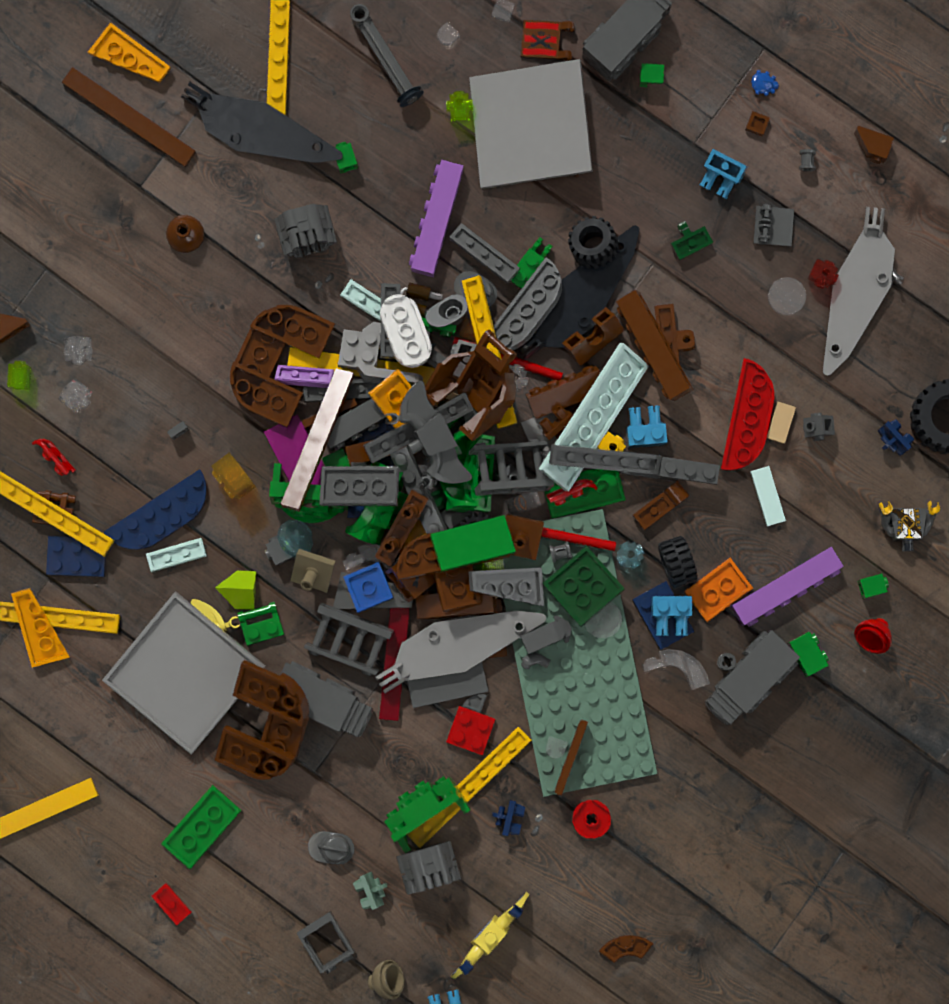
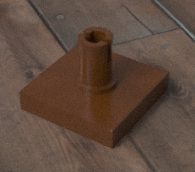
[506,514,544,560]

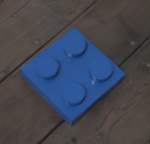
[344,562,394,613]

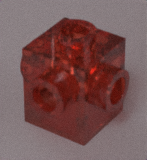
[808,259,839,289]

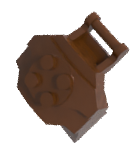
[425,330,517,441]

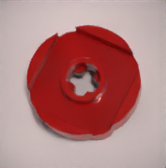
[572,800,611,838]

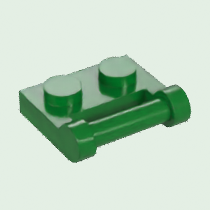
[237,602,284,646]

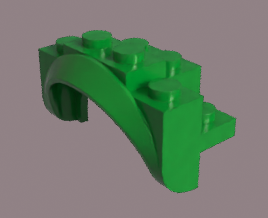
[440,431,495,513]
[345,461,408,545]
[384,776,470,854]

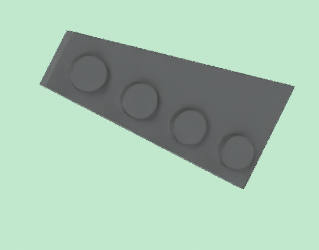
[469,567,544,606]
[333,572,414,610]

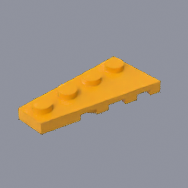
[88,23,171,83]
[11,588,70,668]

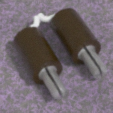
[400,282,443,318]

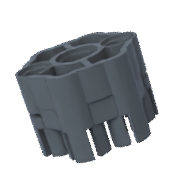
[274,204,337,258]
[396,841,461,895]

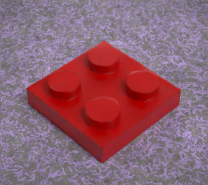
[446,706,495,755]

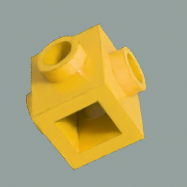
[596,432,626,451]

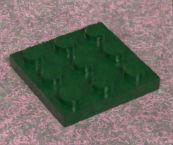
[543,546,625,627]

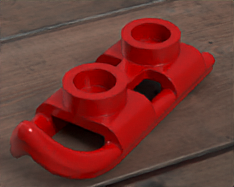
[32,439,76,476]
[546,479,598,506]

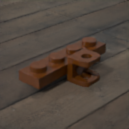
[654,304,695,363]

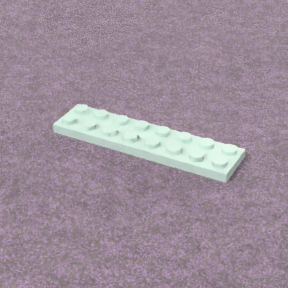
[539,343,649,491]

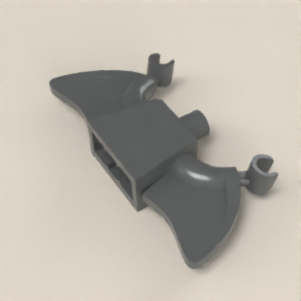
[385,381,472,489]

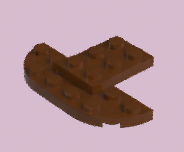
[396,532,510,612]

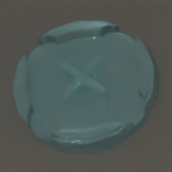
[277,519,313,557]

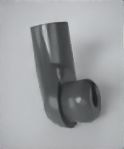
[521,653,551,669]

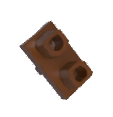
[539,406,573,440]

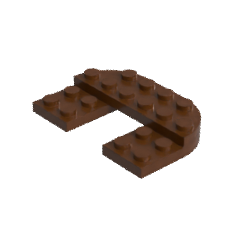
[230,305,335,428]
[215,660,309,780]

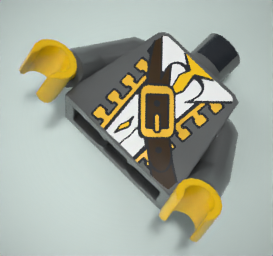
[879,501,940,552]

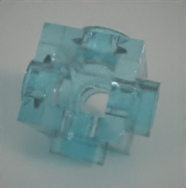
[616,541,645,570]

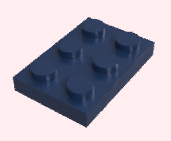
[46,536,106,577]
[632,581,694,650]

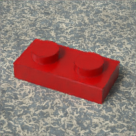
[151,883,192,926]

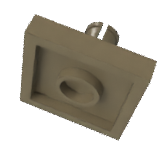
[291,549,335,593]

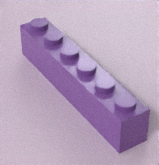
[409,160,463,277]
[730,547,844,627]

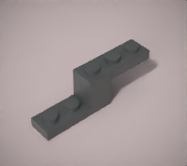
[620,457,720,485]

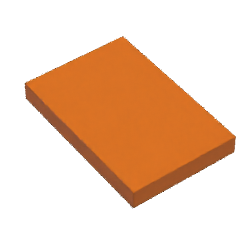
[684,558,753,623]

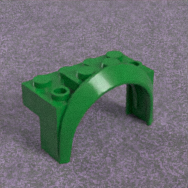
[269,463,349,523]

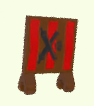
[521,20,574,61]

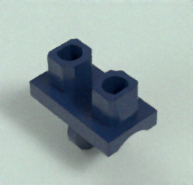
[878,419,914,456]
[492,800,525,836]

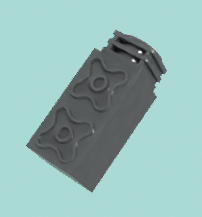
[582,0,672,82]
[704,630,800,725]
[280,661,374,737]

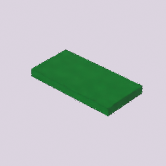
[544,469,626,519]
[430,515,516,572]
[161,785,242,869]

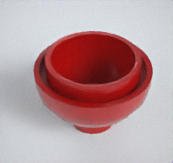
[854,618,892,654]

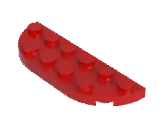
[720,358,774,471]

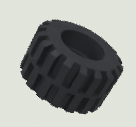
[568,216,619,269]
[658,536,698,588]

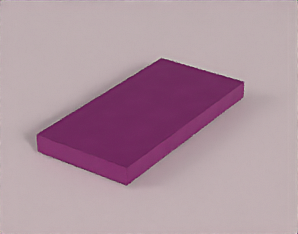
[264,414,324,485]

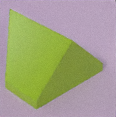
[215,571,257,610]

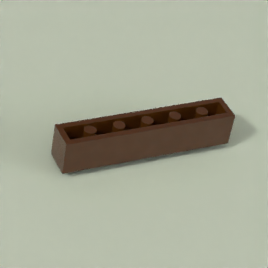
[616,290,694,402]

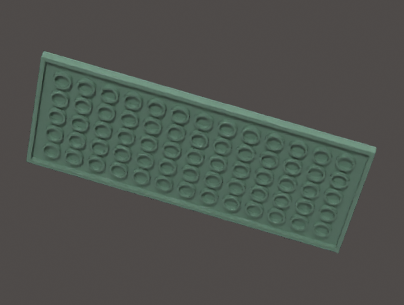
[496,509,657,797]

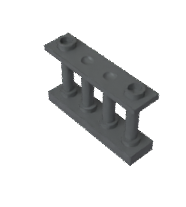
[469,439,554,496]
[304,603,394,676]

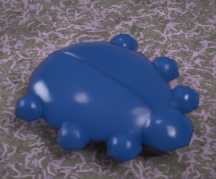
[751,70,779,96]

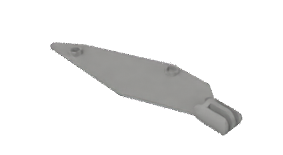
[823,207,895,376]
[375,611,546,693]

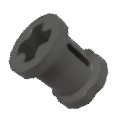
[799,149,816,172]
[549,542,572,563]
[717,653,736,671]

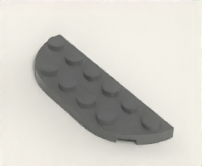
[494,257,562,353]

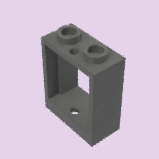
[296,911,355,974]

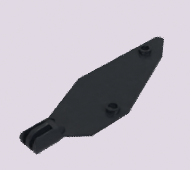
[181,81,343,163]
[517,225,640,361]

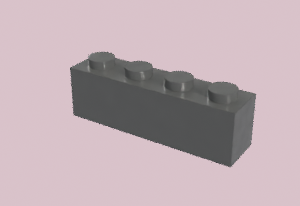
[327,399,389,451]

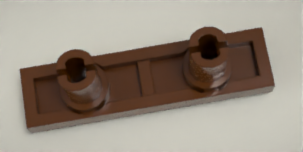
[375,489,429,566]

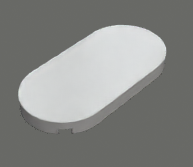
[380,294,432,368]

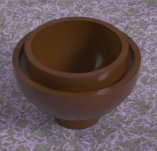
[166,215,204,253]

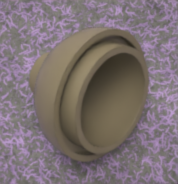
[368,960,404,1000]

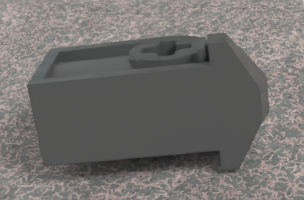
[520,615,572,655]

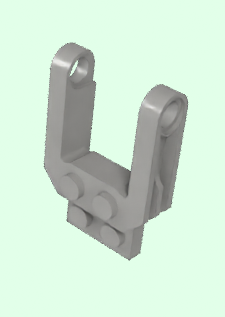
[338,322,430,386]

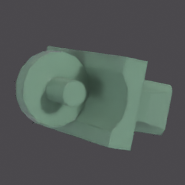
[353,872,388,910]

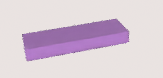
[274,365,334,388]

